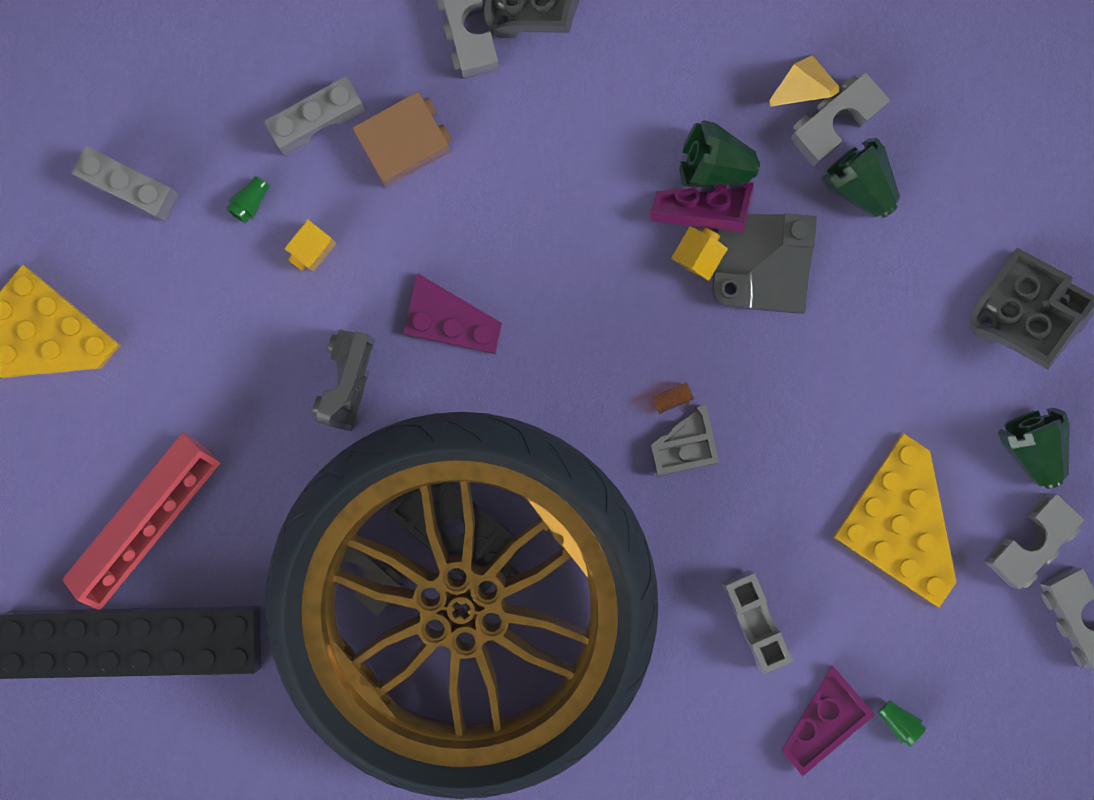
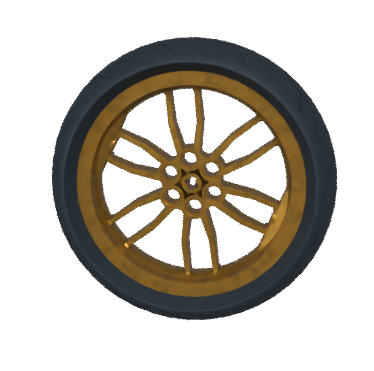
[265,412,659,799]

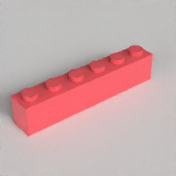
[62,432,221,611]

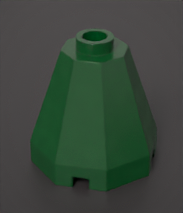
[679,120,760,188]
[821,138,900,218]
[998,407,1070,489]

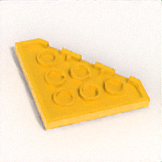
[0,265,121,378]
[833,433,957,608]

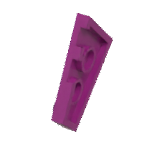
[650,182,754,232]
[404,273,502,354]
[781,665,875,776]

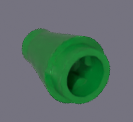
[226,176,270,224]
[878,700,926,747]

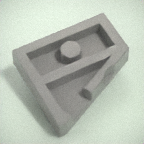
[651,404,719,477]

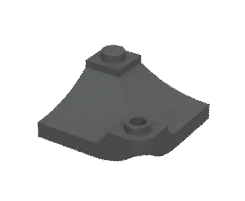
[484,0,580,38]
[713,213,817,314]
[970,248,1094,370]
[312,329,375,431]

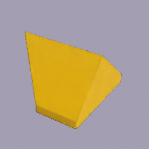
[769,55,839,107]

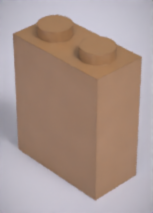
[353,91,452,187]

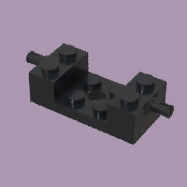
[385,482,525,592]

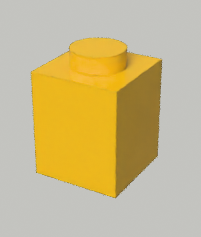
[284,220,336,272]
[671,226,728,281]

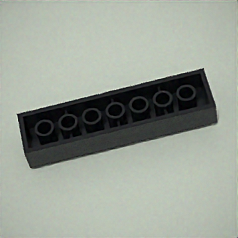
[0,606,261,679]

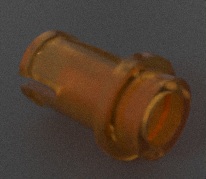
[652,382,694,415]

